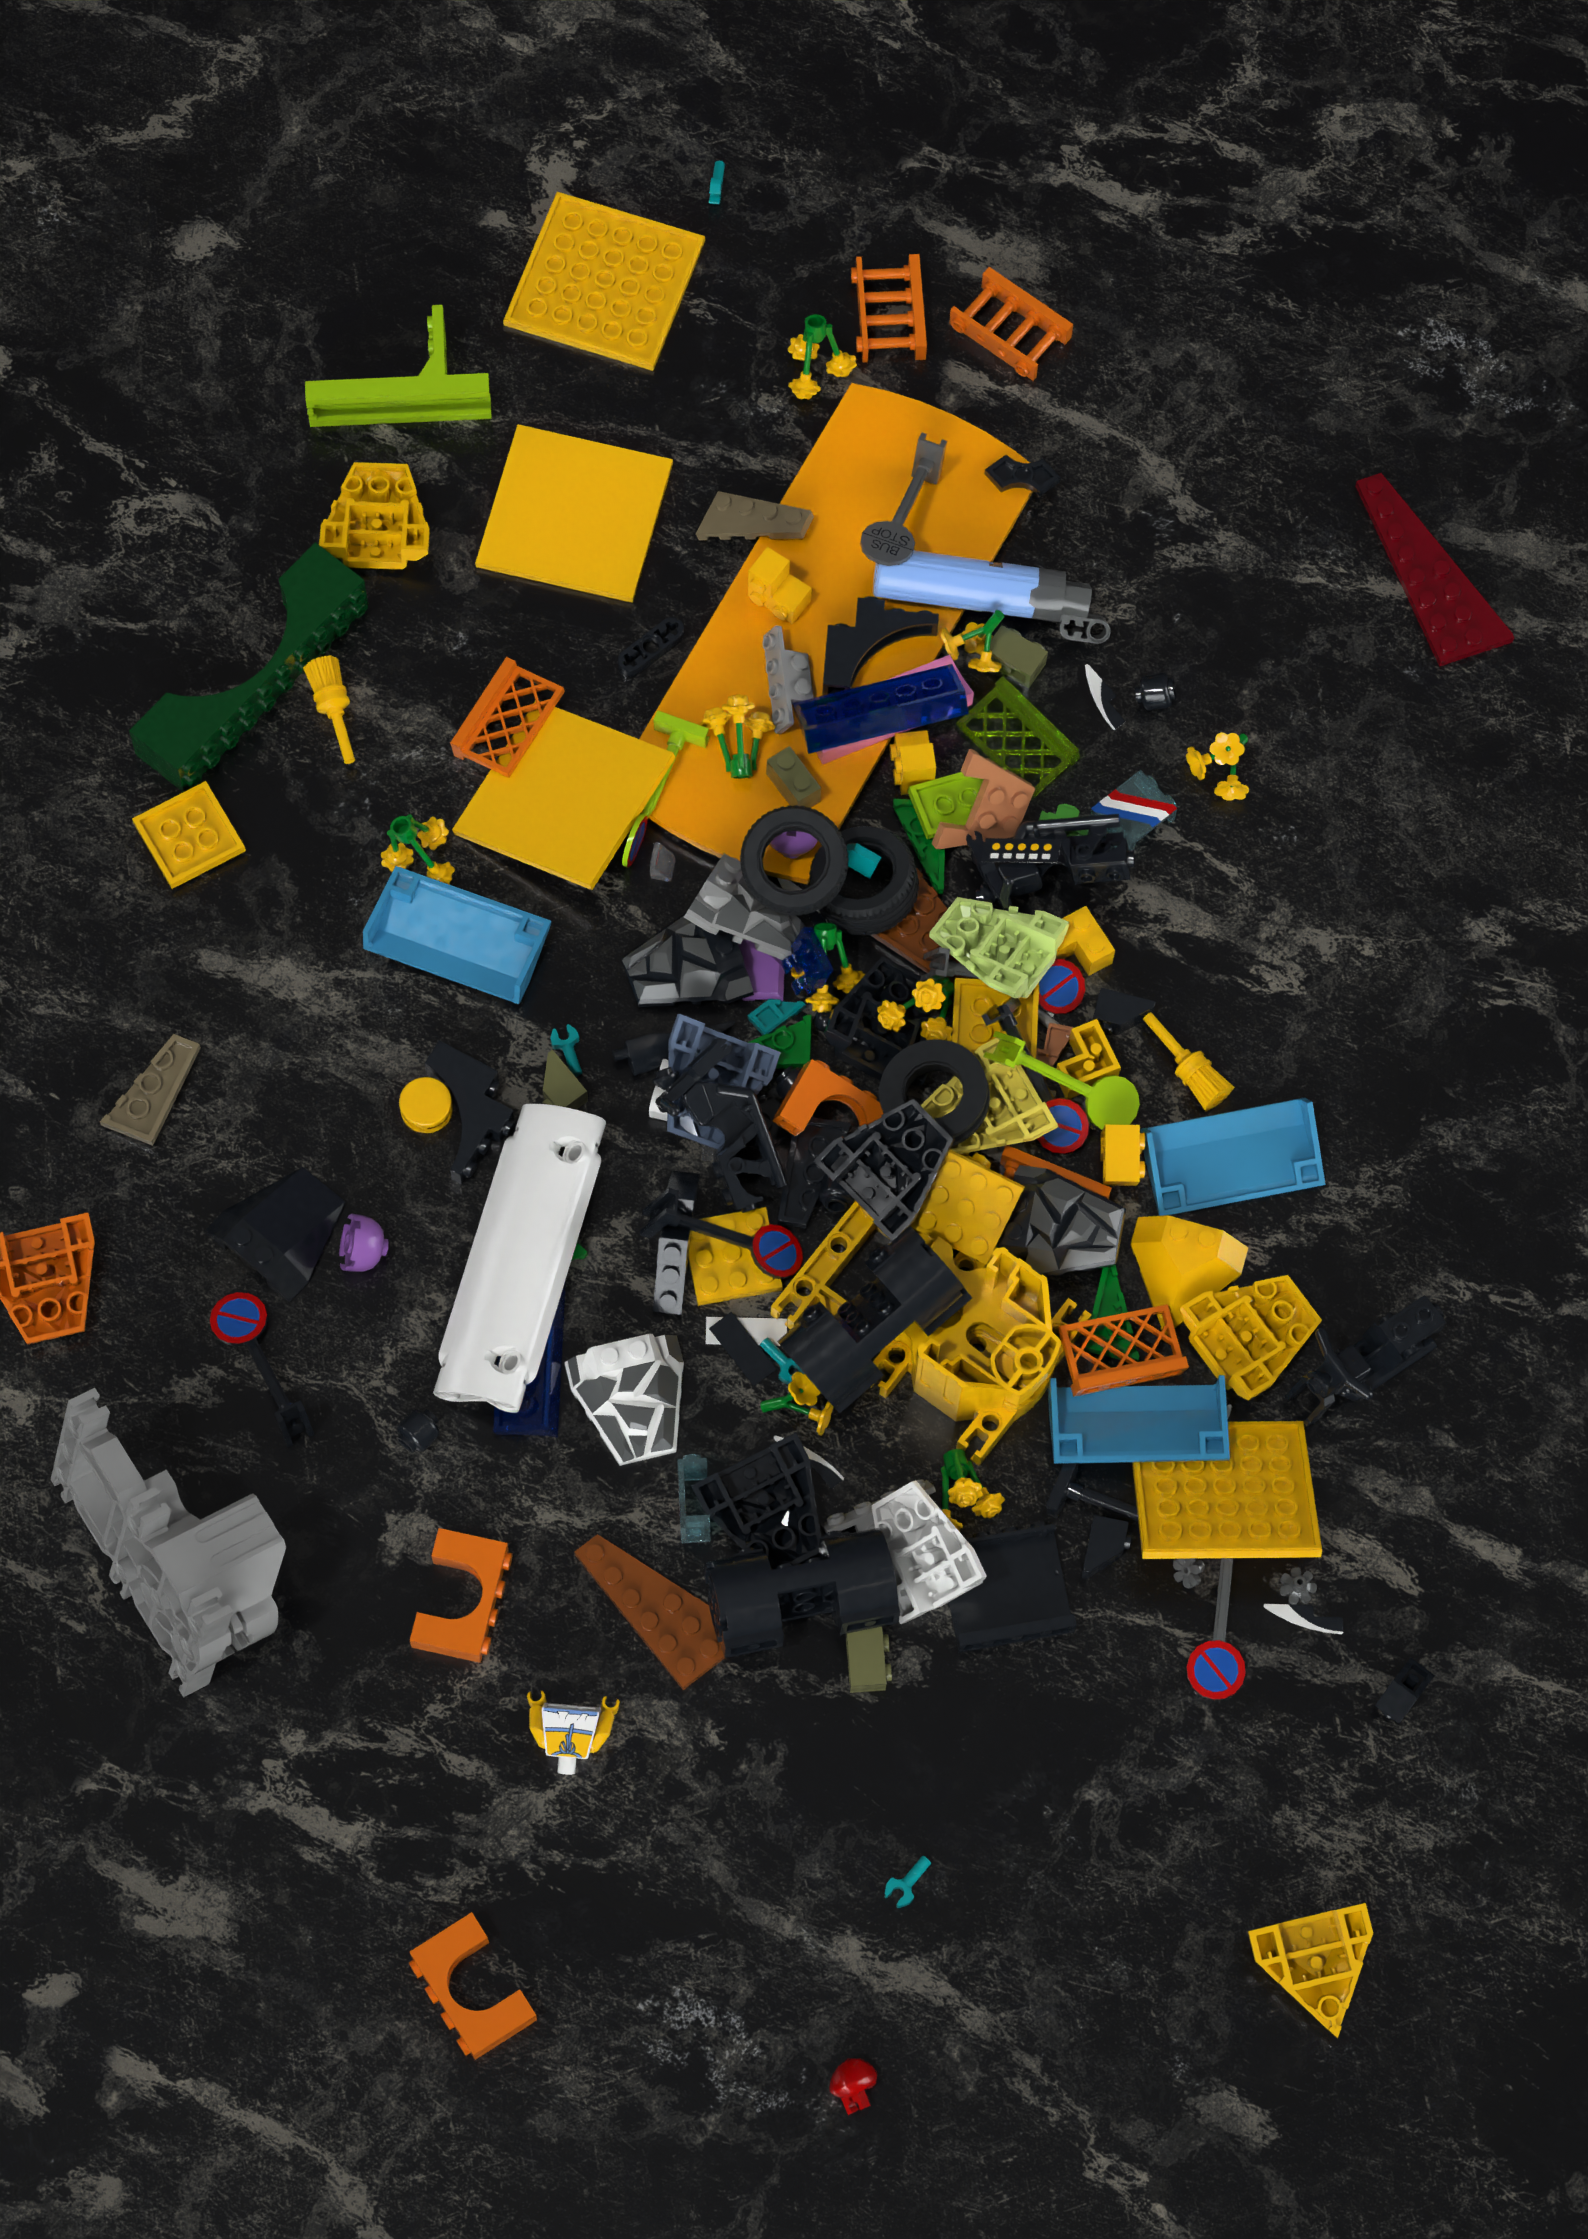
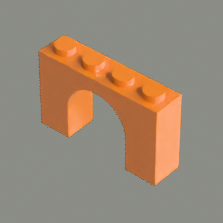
[772,1059,884,1136]
[410,1528,512,1663]
[409,1912,537,2060]

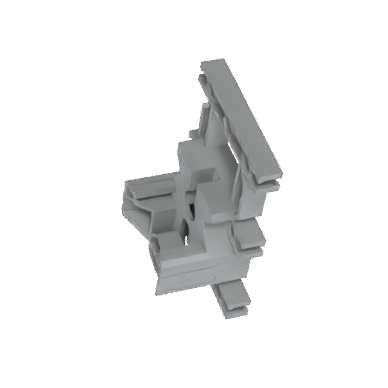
[51,1388,286,1697]

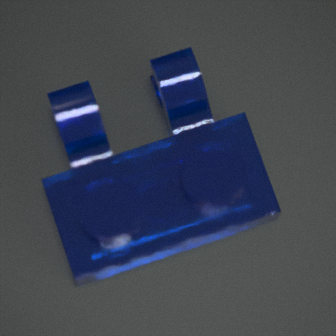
[781,927,834,995]

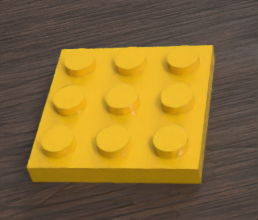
[132,781,246,889]
[952,978,1039,1058]
[910,1150,1025,1265]
[688,1207,783,1306]

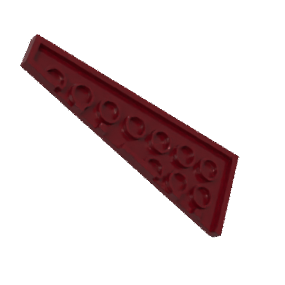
[1355,473,1514,667]

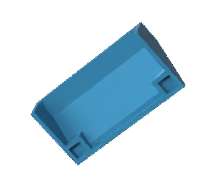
[363,866,551,1004]
[1140,1098,1325,1216]
[1048,1375,1230,1464]

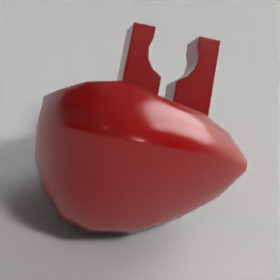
[829,2058,878,2115]

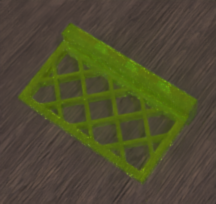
[956,676,1080,799]

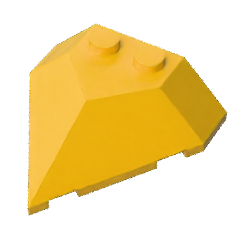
[1130,1215,1248,1336]
[1248,1903,1373,2038]

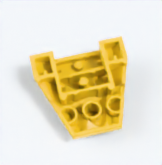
[319,462,430,569]
[1180,1275,1322,1401]

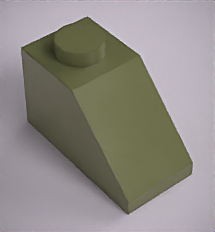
[542,1050,588,1110]

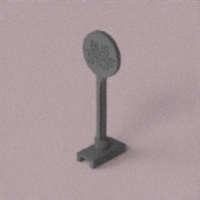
[860,432,947,566]

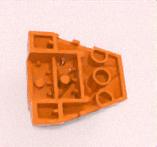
[0,1213,95,1345]

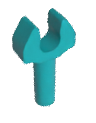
[709,161,725,204]
[551,1024,582,1077]
[760,1337,805,1384]
[884,1856,931,1908]

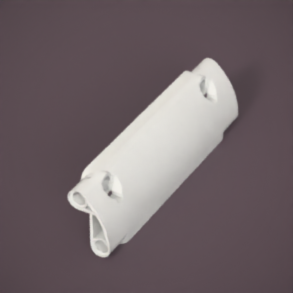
[433,1104,606,1413]

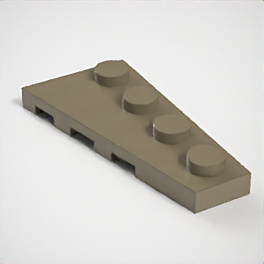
[696,491,814,540]
[100,1034,201,1146]

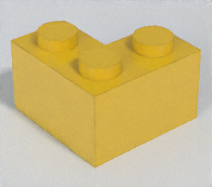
[748,547,812,624]
[889,730,936,795]
[1056,906,1115,976]
[1056,1019,1121,1099]
[1101,1124,1145,1186]

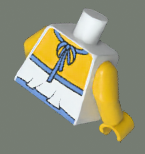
[527,1690,620,1775]

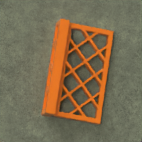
[450,657,565,778]
[1058,1304,1189,1397]

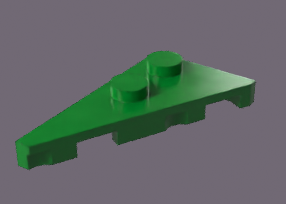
[893,799,945,894]
[748,1015,813,1069]
[1083,1265,1139,1362]

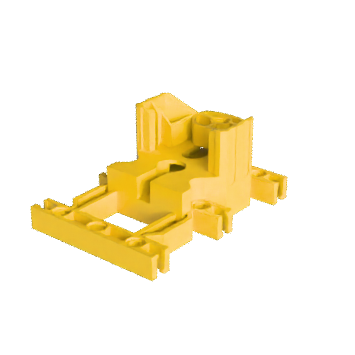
[771,1201,1092,1466]

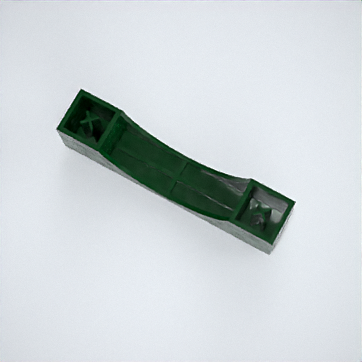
[129,542,368,792]

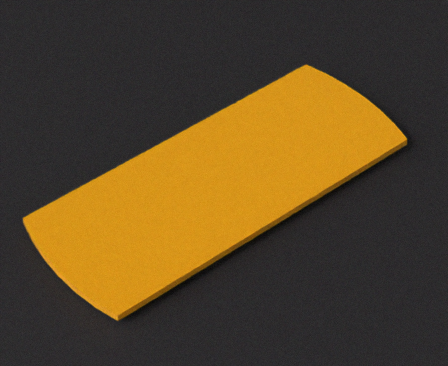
[639,383,1033,885]

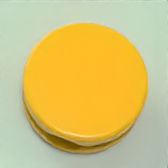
[399,1077,453,1133]

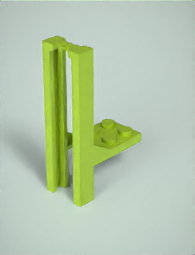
[305,305,492,427]

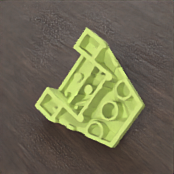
[929,897,1069,998]

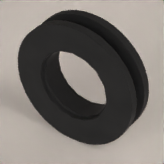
[879,1039,990,1147]

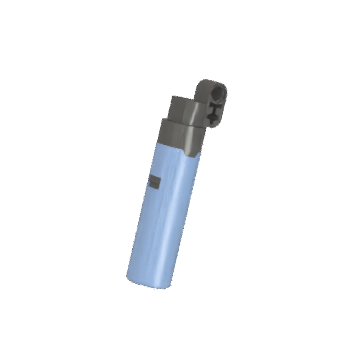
[873,550,1111,644]

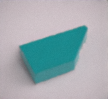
[825,843,881,879]
[748,999,806,1035]

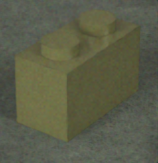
[990,625,1048,688]
[766,746,821,808]
[846,1627,892,1693]

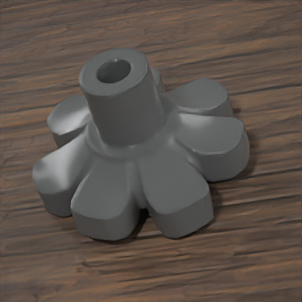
[1173,1558,1205,1588]
[1279,1568,1317,1605]

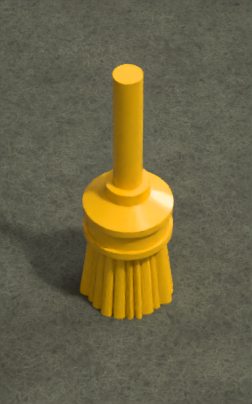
[303,655,355,764]
[1143,1012,1235,1112]

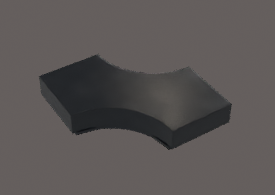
[984,455,1061,497]

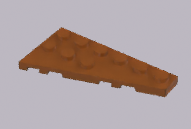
[871,868,976,985]
[574,1534,724,1690]

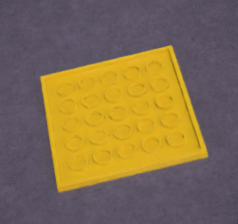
[503,192,705,371]
[475,424,673,603]
[452,700,676,890]
[1132,1421,1322,1559]

